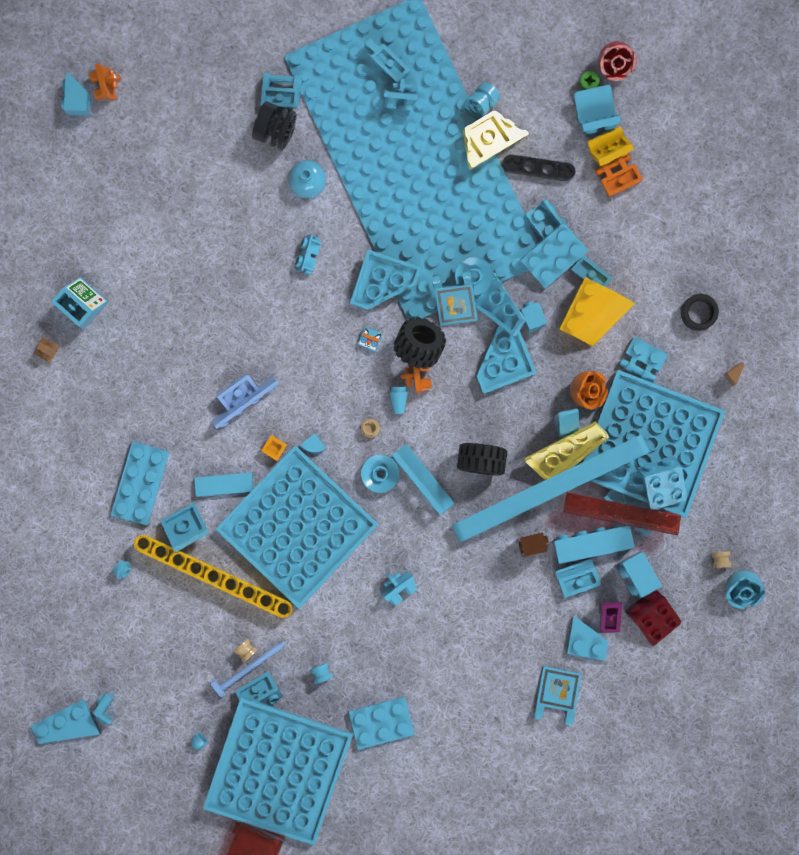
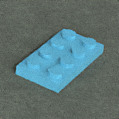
[111,441,170,526]

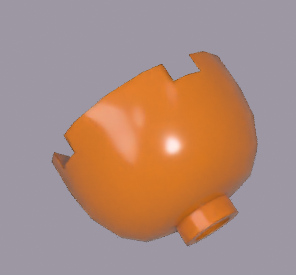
[570,371,608,410]

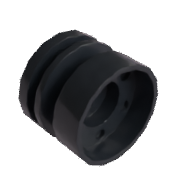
[252,101,297,150]

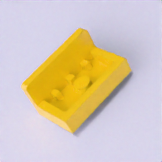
[587,126,634,166]

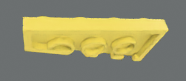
[525,422,609,480]

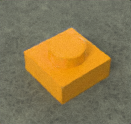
[261,435,288,462]

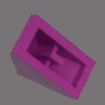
[599,602,622,633]

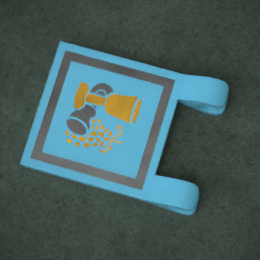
[432,270,478,326]
[534,666,582,726]

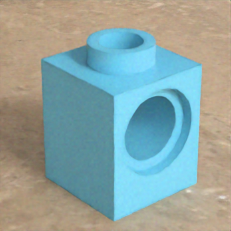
[520,301,547,333]

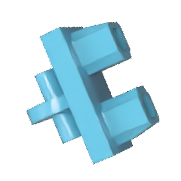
[384,78,419,111]
[381,571,417,606]

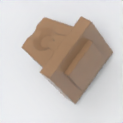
[33,337,60,363]

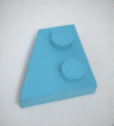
[567,617,609,661]

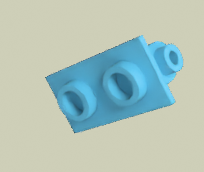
[295,234,321,275]

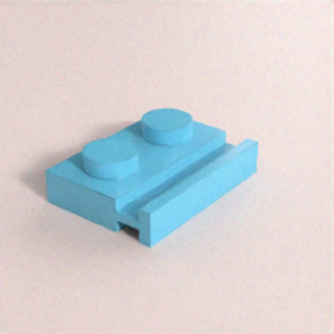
[555,559,601,598]

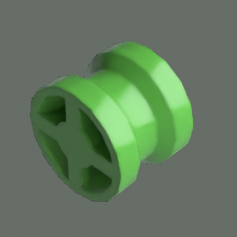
[579,71,599,90]

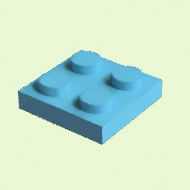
[160,502,210,552]

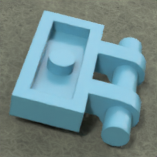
[619,336,668,383]

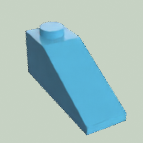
[553,409,579,440]

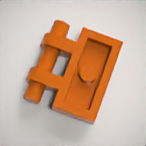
[594,153,643,198]

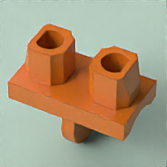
[89,63,121,101]
[400,366,432,394]

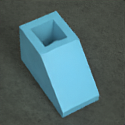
[61,73,91,116]

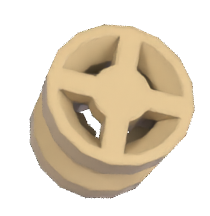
[711,551,732,568]
[234,639,258,663]

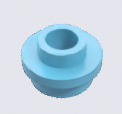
[113,560,131,579]

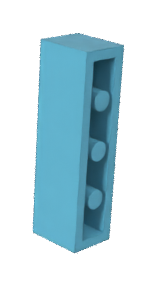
[552,522,635,564]

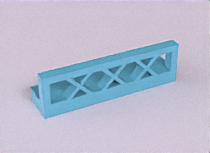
[391,444,455,515]

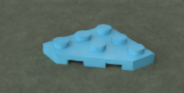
[350,249,422,310]
[476,326,537,395]

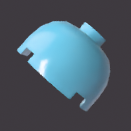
[289,160,326,198]
[725,570,765,609]

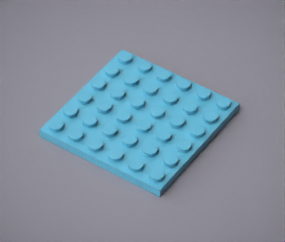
[583,370,725,518]
[216,445,379,609]
[203,696,353,846]

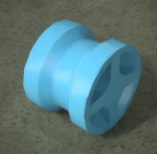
[310,663,333,684]

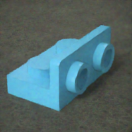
[524,199,567,241]
[235,671,283,705]

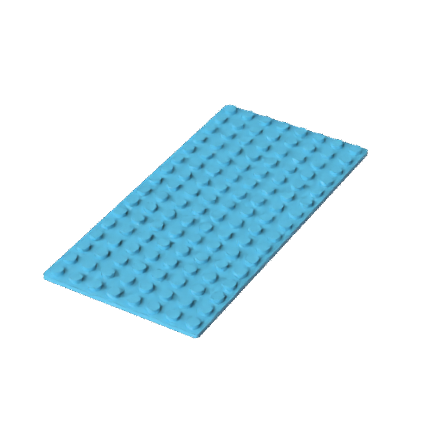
[285,0,538,321]

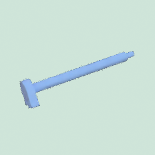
[210,641,286,698]

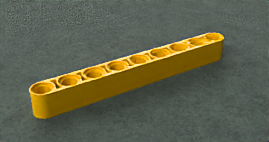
[134,535,293,618]

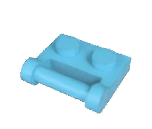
[261,73,302,109]

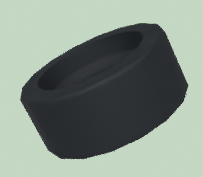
[681,293,719,331]

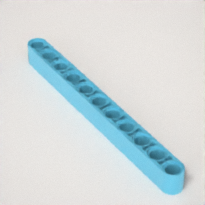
[451,434,651,543]

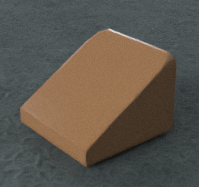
[724,362,745,387]

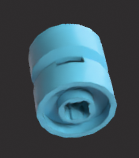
[465,82,500,118]

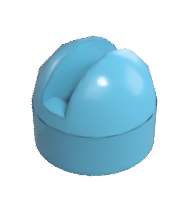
[191,732,208,750]

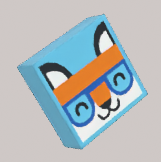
[358,327,383,352]

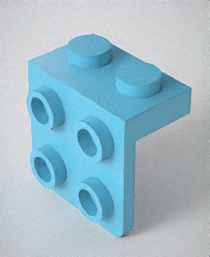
[574,85,621,134]
[638,457,687,510]

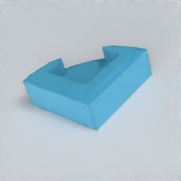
[300,434,327,453]

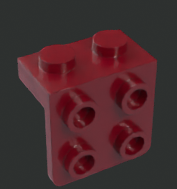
[625,590,681,646]

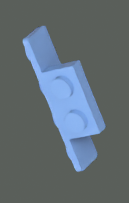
[212,373,278,429]

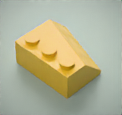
[559,277,635,346]

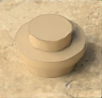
[361,419,380,438]

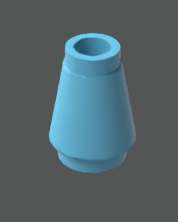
[389,387,408,414]

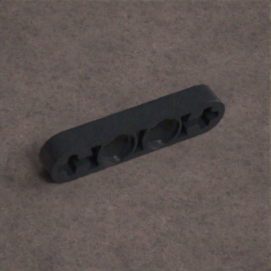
[502,154,576,181]

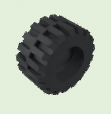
[394,317,446,369]
[457,443,508,476]

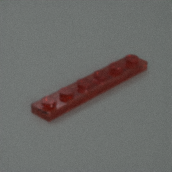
[563,492,681,536]

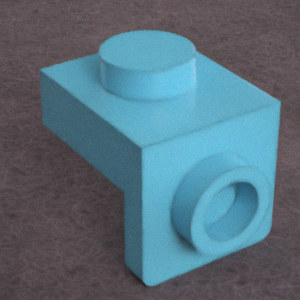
[93,692,116,725]

